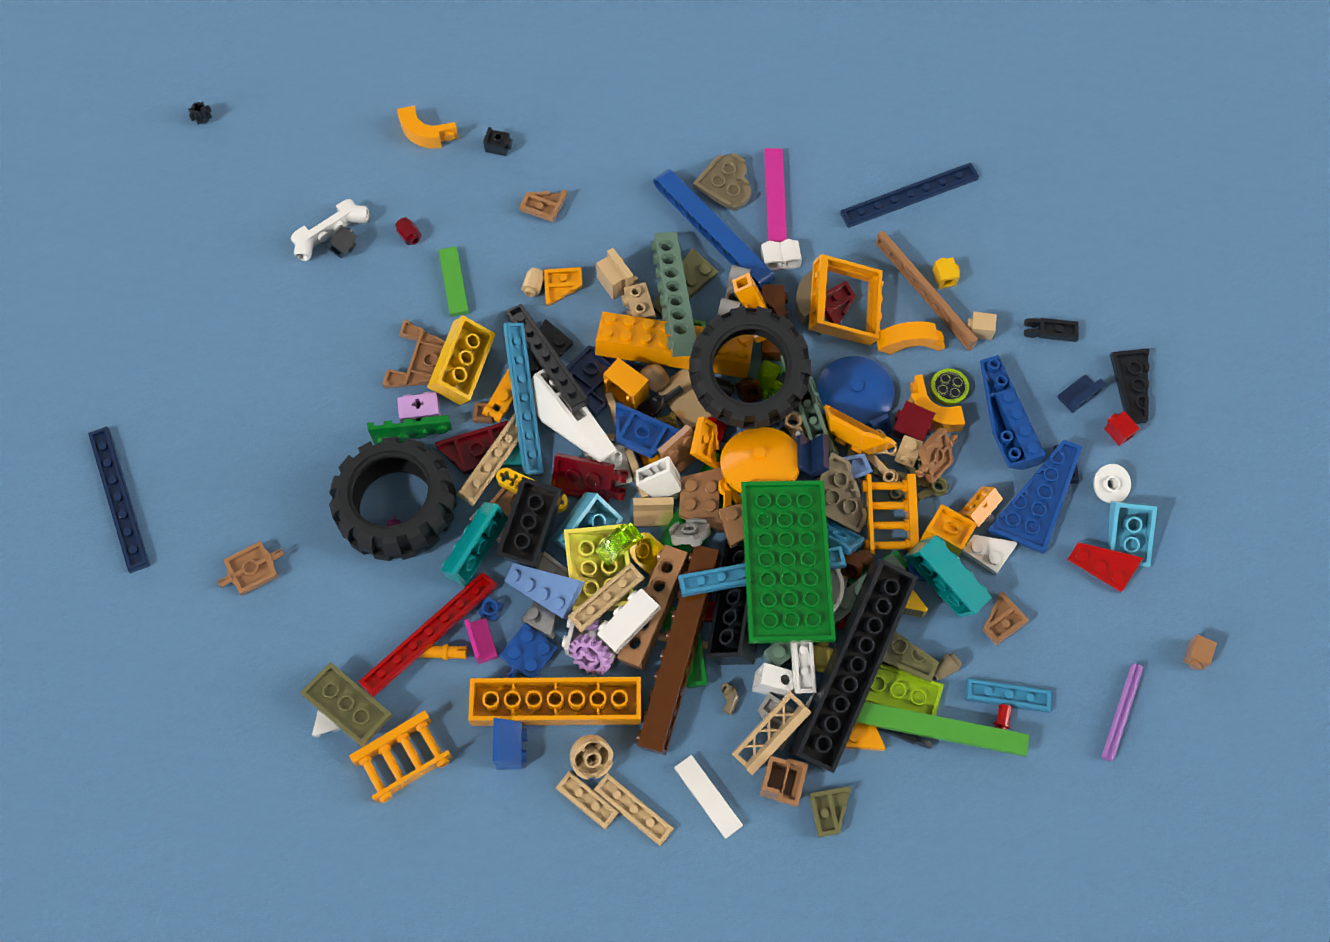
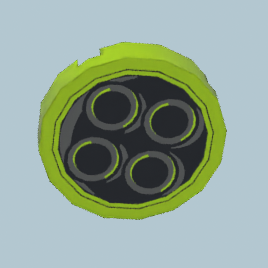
[930,368,969,406]

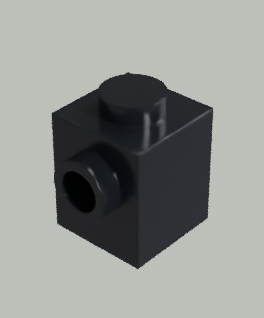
[325,225,357,258]

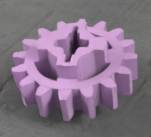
[569,633,613,676]

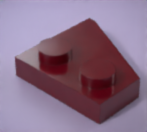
[825,281,856,325]

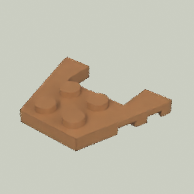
[382,319,445,388]
[679,467,725,533]

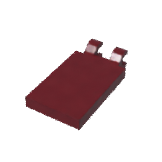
[551,453,629,503]

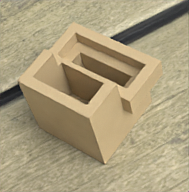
[596,248,638,300]

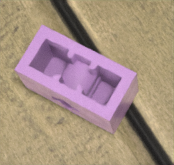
[397,392,441,423]

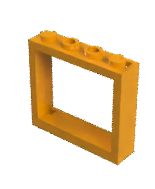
[809,254,884,346]

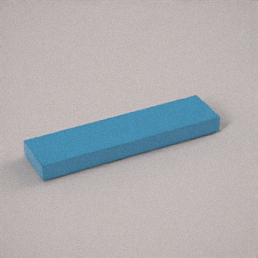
[965,678,1052,713]

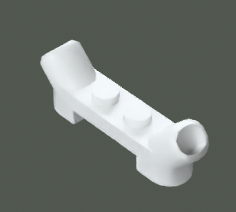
[291,199,369,261]

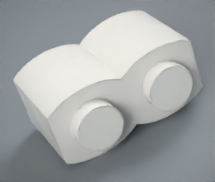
[760,239,802,271]

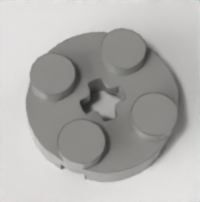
[669,518,711,547]

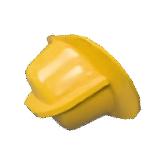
[628,532,669,574]

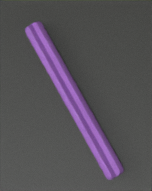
[1102,663,1143,762]

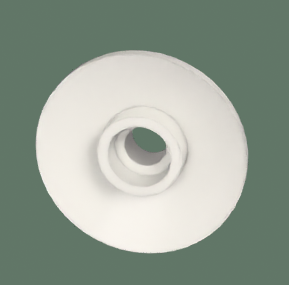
[1094,464,1131,504]

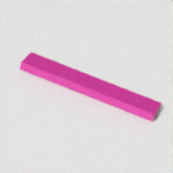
[764,148,787,242]

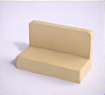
[633,497,674,527]

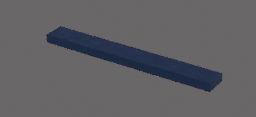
[840,162,979,228]
[88,426,150,573]

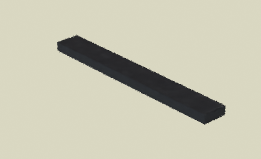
[505,304,590,413]

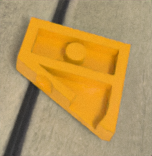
[845,723,885,751]

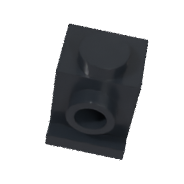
[483,127,513,156]

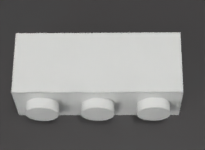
[597,588,661,654]

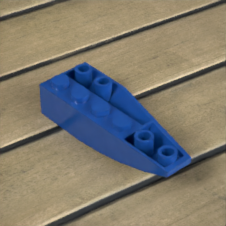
[980,355,1046,470]

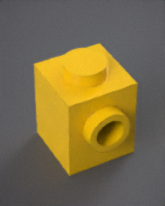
[932,257,960,289]

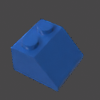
[493,718,527,770]

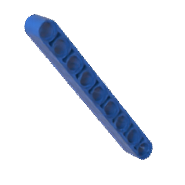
[653,169,775,291]

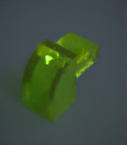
[757,360,783,400]
[594,522,643,566]

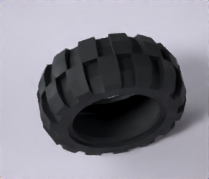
[689,306,811,429]
[329,437,457,561]

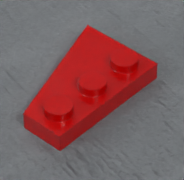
[1067,542,1143,593]

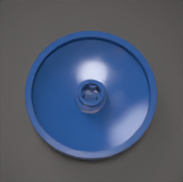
[817,356,895,427]

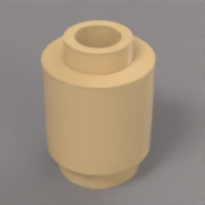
[521,268,544,297]

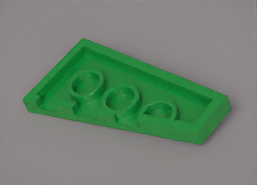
[367,415,452,445]
[662,606,708,689]

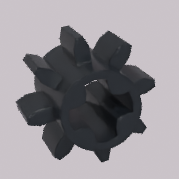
[188,101,212,125]

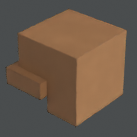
[759,756,808,807]

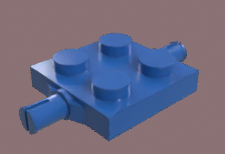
[499,623,558,678]

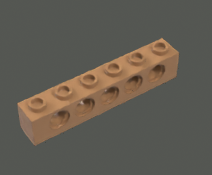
[616,545,689,671]

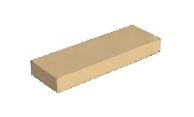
[555,771,619,830]

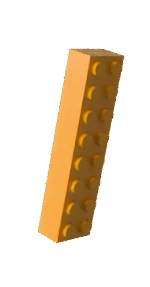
[595,311,754,378]
[468,677,641,726]

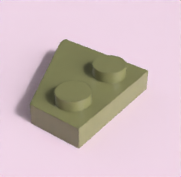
[809,786,851,838]

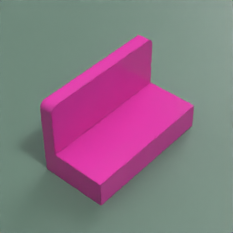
[464,618,498,664]

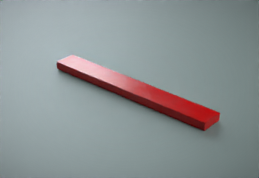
[358,572,498,698]

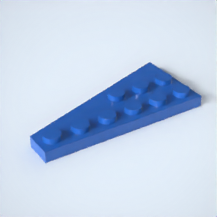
[986,440,1083,554]

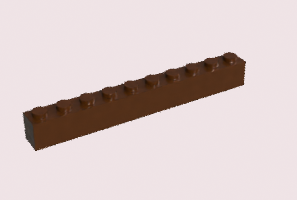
[637,546,722,756]

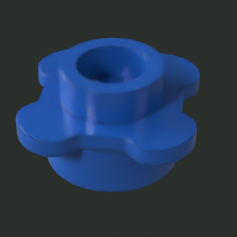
[478,598,503,621]

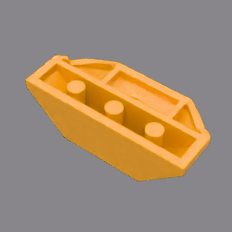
[824,404,897,455]

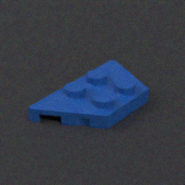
[615,402,680,459]

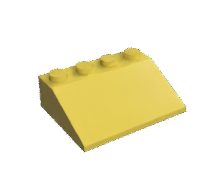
[564,524,633,611]

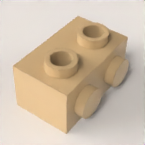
[621,282,656,320]

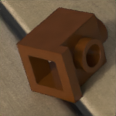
[735,377,763,403]

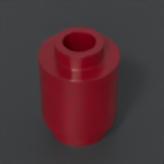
[395,217,421,245]

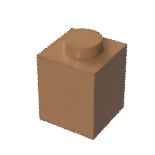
[1183,635,1217,670]

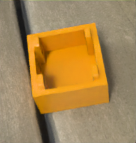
[603,358,649,410]
[919,504,977,557]

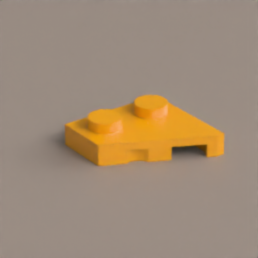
[544,267,583,306]
[690,417,721,469]

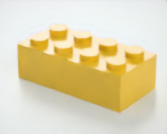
[427,315,496,405]

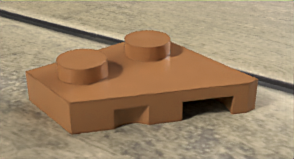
[519,190,567,222]
[983,591,1029,646]

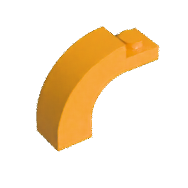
[397,105,459,148]
[732,273,767,343]
[877,321,945,355]
[908,375,965,433]

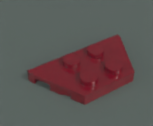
[435,420,508,474]

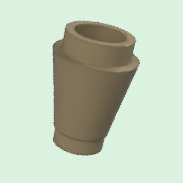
[934,652,962,681]

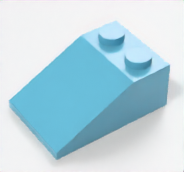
[1108,501,1157,567]

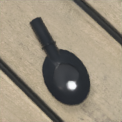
[636,385,684,418]

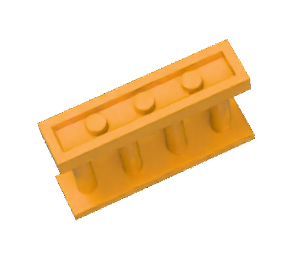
[861,474,919,555]
[349,710,453,803]

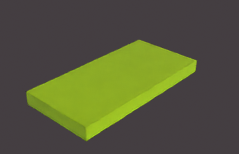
[865,664,944,716]

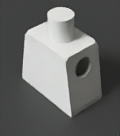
[636,456,681,500]
[752,663,802,698]

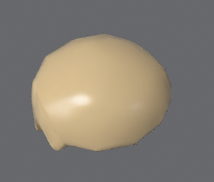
[640,364,670,392]

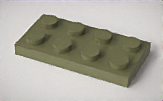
[300,662,392,748]

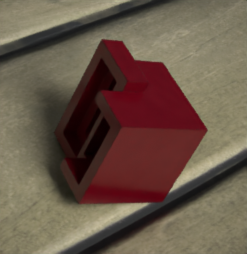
[892,400,936,442]

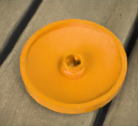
[720,427,800,493]

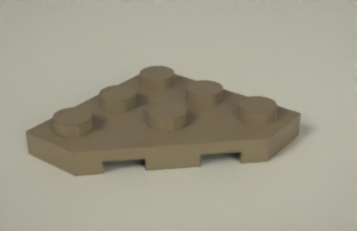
[817,452,868,533]

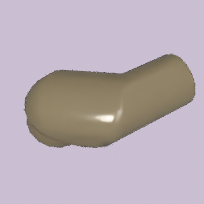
[721,683,739,715]

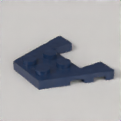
[566,345,644,418]

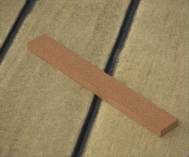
[876,230,978,351]

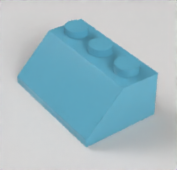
[551,492,623,552]

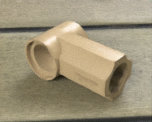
[784,411,809,439]

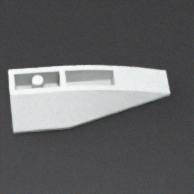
[531,369,617,462]

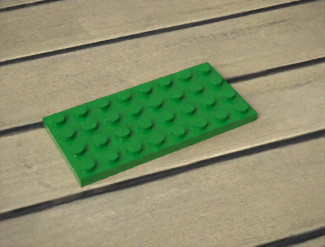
[741,480,836,643]

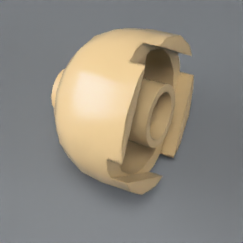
[569,734,613,779]

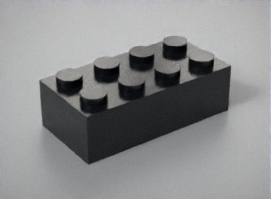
[496,477,564,569]

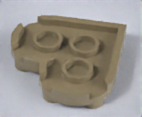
[693,153,751,211]

